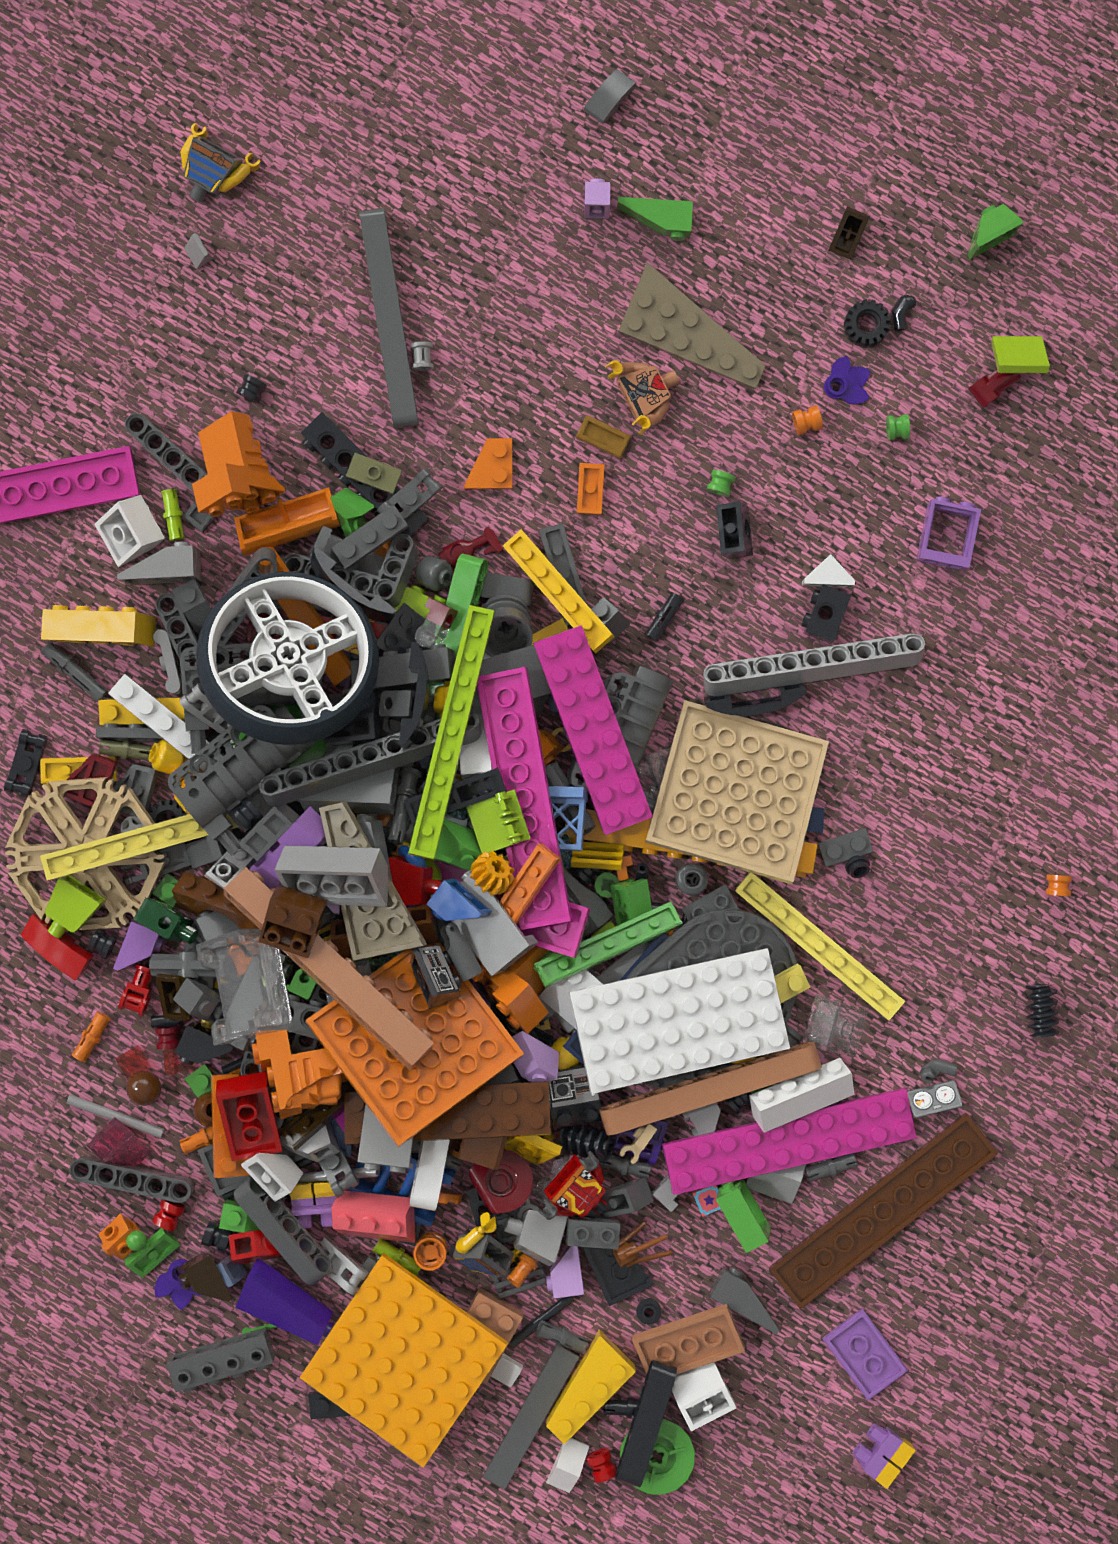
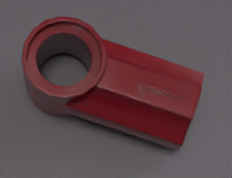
[968,369,1021,408]

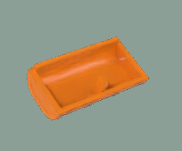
[234,487,341,557]

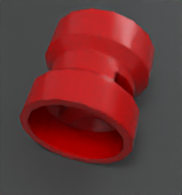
[152,1199,186,1231]
[586,1447,617,1483]

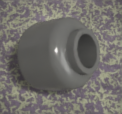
[415,556,452,591]
[675,863,708,896]

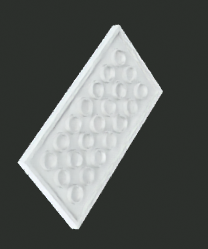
[569,948,790,1094]

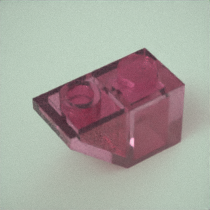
[87,1117,151,1166]

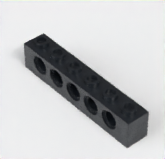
[301,412,429,538]

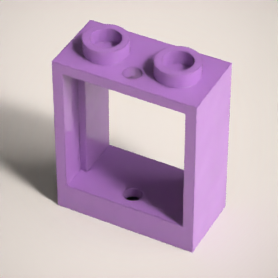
[916,497,981,571]

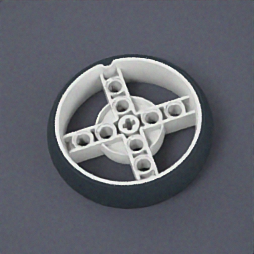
[196,572,379,745]

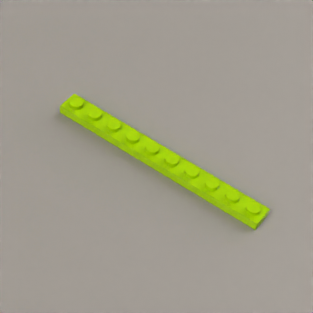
[408,605,495,860]

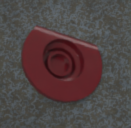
[469,1149,533,1214]

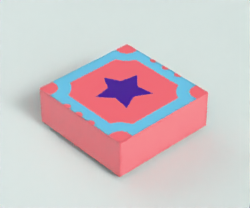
[692,1185,721,1217]

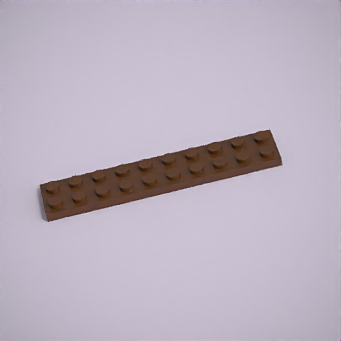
[768,1113,998,1309]

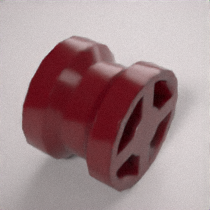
[155,1026,181,1049]

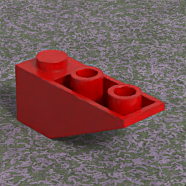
[229,1228,309,1265]

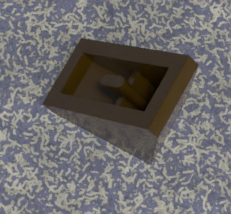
[828,206,870,260]
[155,974,190,1021]

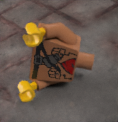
[605,360,680,435]

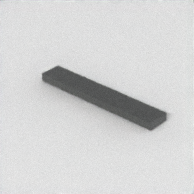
[483,1346,579,1489]

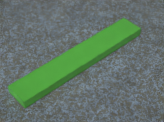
[534,902,683,988]

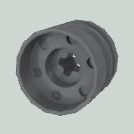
[482,595,533,657]

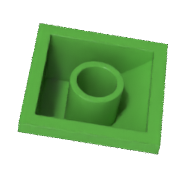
[968,204,1023,260]
[435,819,482,871]

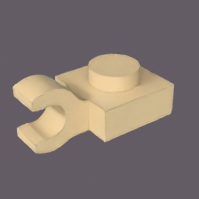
[619,1123,657,1164]

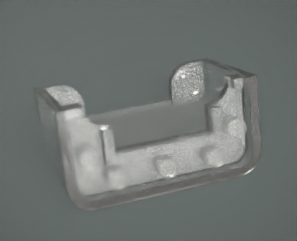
[196,929,292,1046]

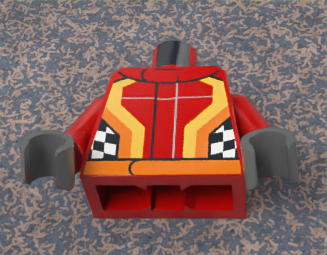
[538,1151,607,1220]

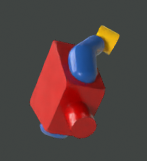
[388,842,443,908]

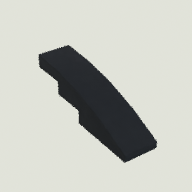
[403,768,507,824]

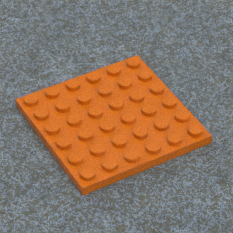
[306,941,524,1147]

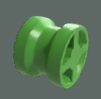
[886,414,910,441]
[706,470,736,497]
[594,873,619,898]

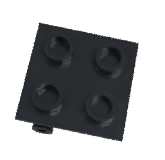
[376,603,439,654]

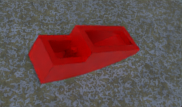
[21,914,94,981]

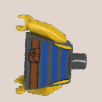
[180,123,260,202]
[449,1212,525,1277]

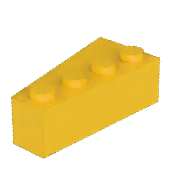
[41,605,156,647]
[546,1329,636,1444]

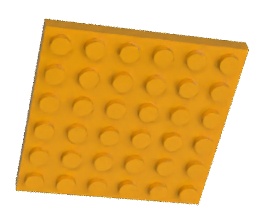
[300,1253,509,1468]

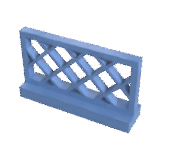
[505,786,588,851]

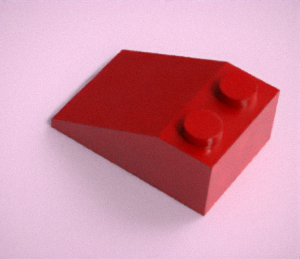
[216,1071,283,1161]

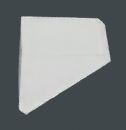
[802,554,855,588]
[546,1438,589,1493]

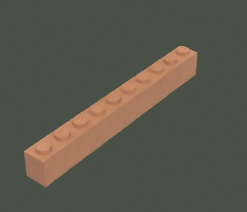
[224,867,434,1071]

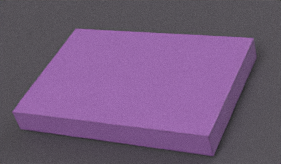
[822,1308,908,1401]

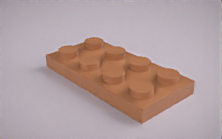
[632,1304,745,1375]

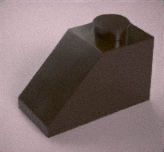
[176,1252,232,1302]

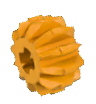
[470,851,515,897]

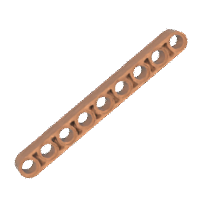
[599,1042,822,1135]

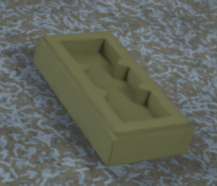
[346,453,402,495]

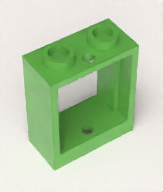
[716,1179,771,1253]

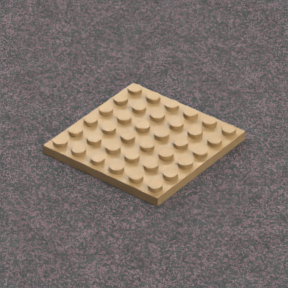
[645,700,829,884]

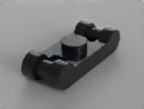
[4,729,48,798]

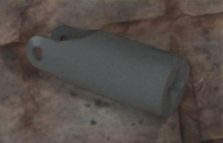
[440,923,483,982]

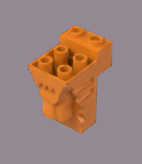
[192,411,285,516]
[479,946,557,1034]
[252,1030,348,1119]

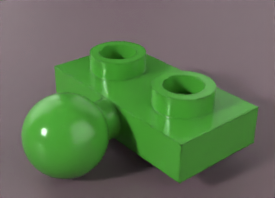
[124,1228,180,1278]

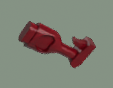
[438,527,504,569]

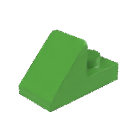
[330,488,375,537]

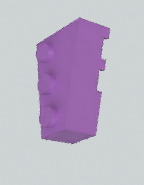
[249,807,326,889]

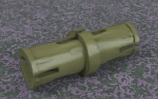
[98,739,151,761]

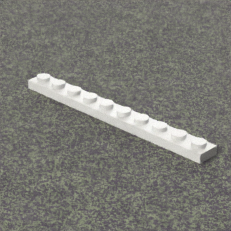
[108,674,300,823]

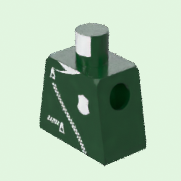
[133,897,198,944]

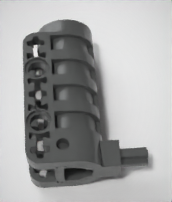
[168,704,315,856]

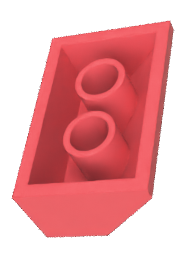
[331,1191,416,1243]

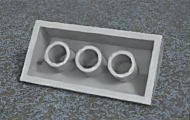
[275,845,388,907]

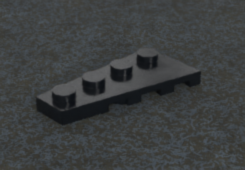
[574,1210,654,1306]

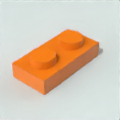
[577,463,605,515]

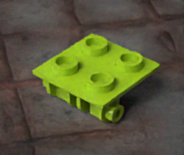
[466,789,531,854]

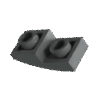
[584,69,636,124]

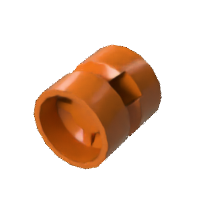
[414,1232,448,1271]

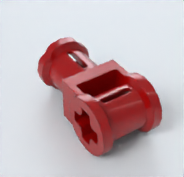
[118,963,153,1017]

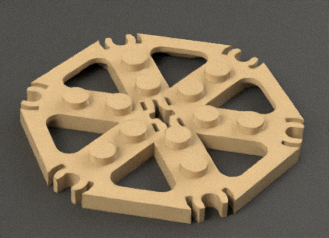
[5,777,167,931]

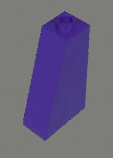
[235,1258,333,1345]

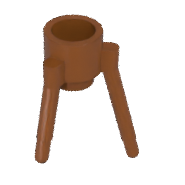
[613,1221,673,1268]

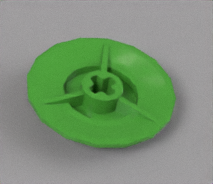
[620,1419,695,1495]

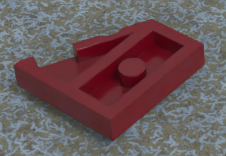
[64,753,118,807]

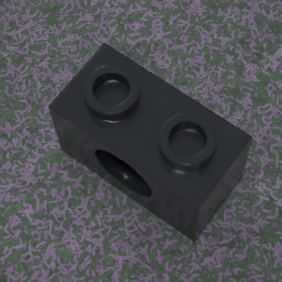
[716,501,753,559]
[801,585,851,644]

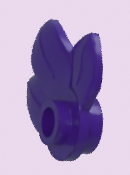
[824,356,870,405]
[155,1259,201,1310]

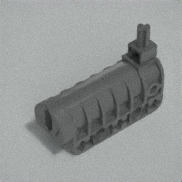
[180,643,322,754]
[566,666,673,815]

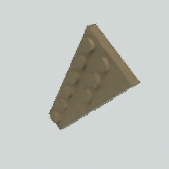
[618,262,766,390]
[319,802,427,961]

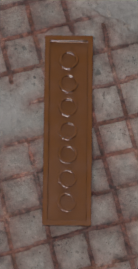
[344,1082,552,1145]

